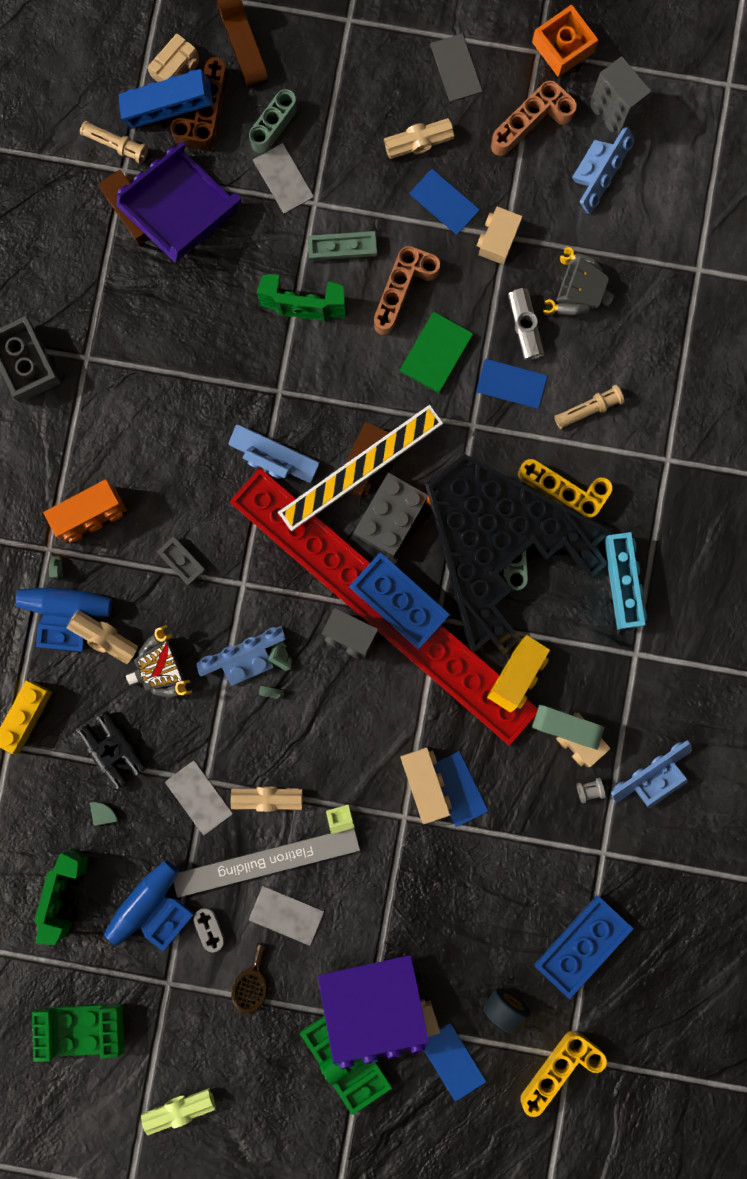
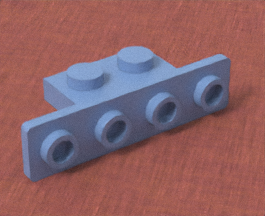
[572,127,634,214]
[229,424,319,483]
[197,626,286,686]
[611,740,692,808]

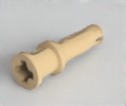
[80,121,148,164]
[554,385,624,429]

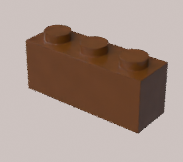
[98,170,150,246]
[345,422,389,498]

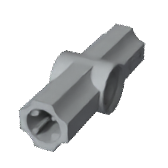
[508,288,544,360]

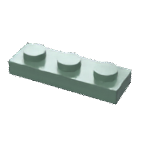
[307,231,377,261]

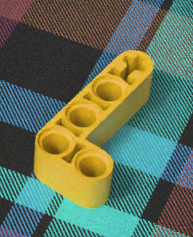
[518,459,612,519]
[521,1031,607,1117]

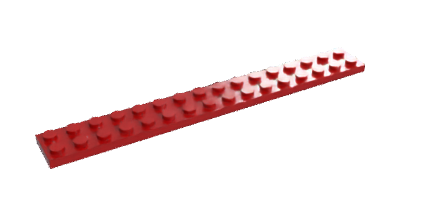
[229,468,538,746]

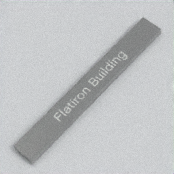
[174,828,360,898]

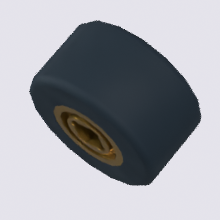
[484,988,530,1034]

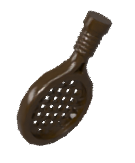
[231,943,268,1014]

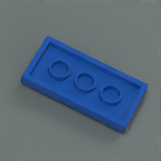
[349,552,450,650]
[534,895,633,999]

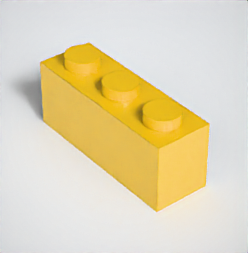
[487,635,550,713]
[0,680,53,754]

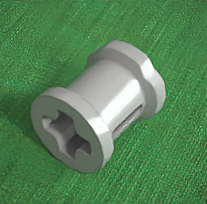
[577,778,605,804]

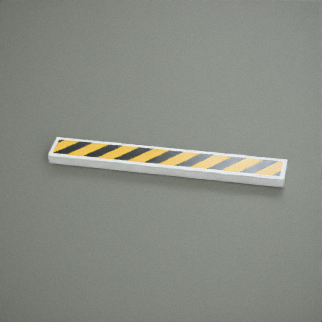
[278,405,443,532]

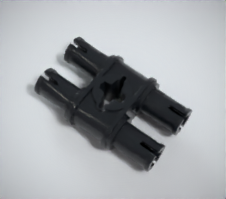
[76,711,147,790]

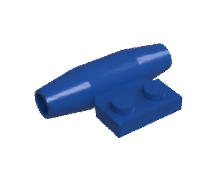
[16,587,112,652]
[104,860,194,951]

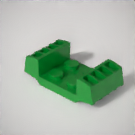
[257,274,346,321]
[35,849,88,945]
[32,1004,125,1062]

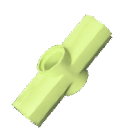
[141,1088,216,1136]

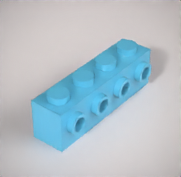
[604,532,647,630]

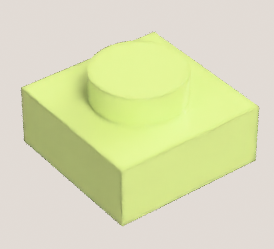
[326,805,354,834]

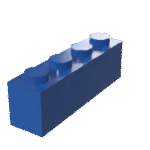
[118,69,213,129]

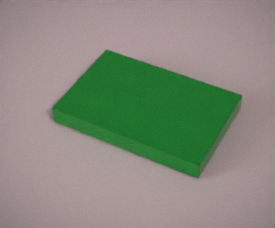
[400,312,473,393]

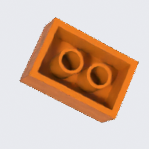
[43,479,127,543]

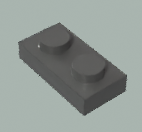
[157,536,206,586]

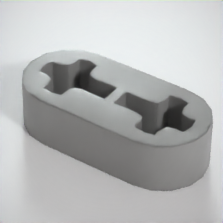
[194,907,225,952]

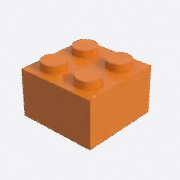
[532,5,598,77]

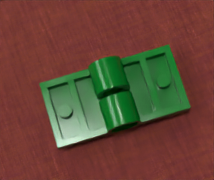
[300,1015,392,1115]

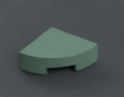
[49,556,63,580]
[268,641,292,671]
[259,686,285,699]
[90,802,118,826]

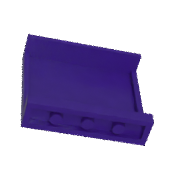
[116,142,242,263]
[318,955,430,1069]

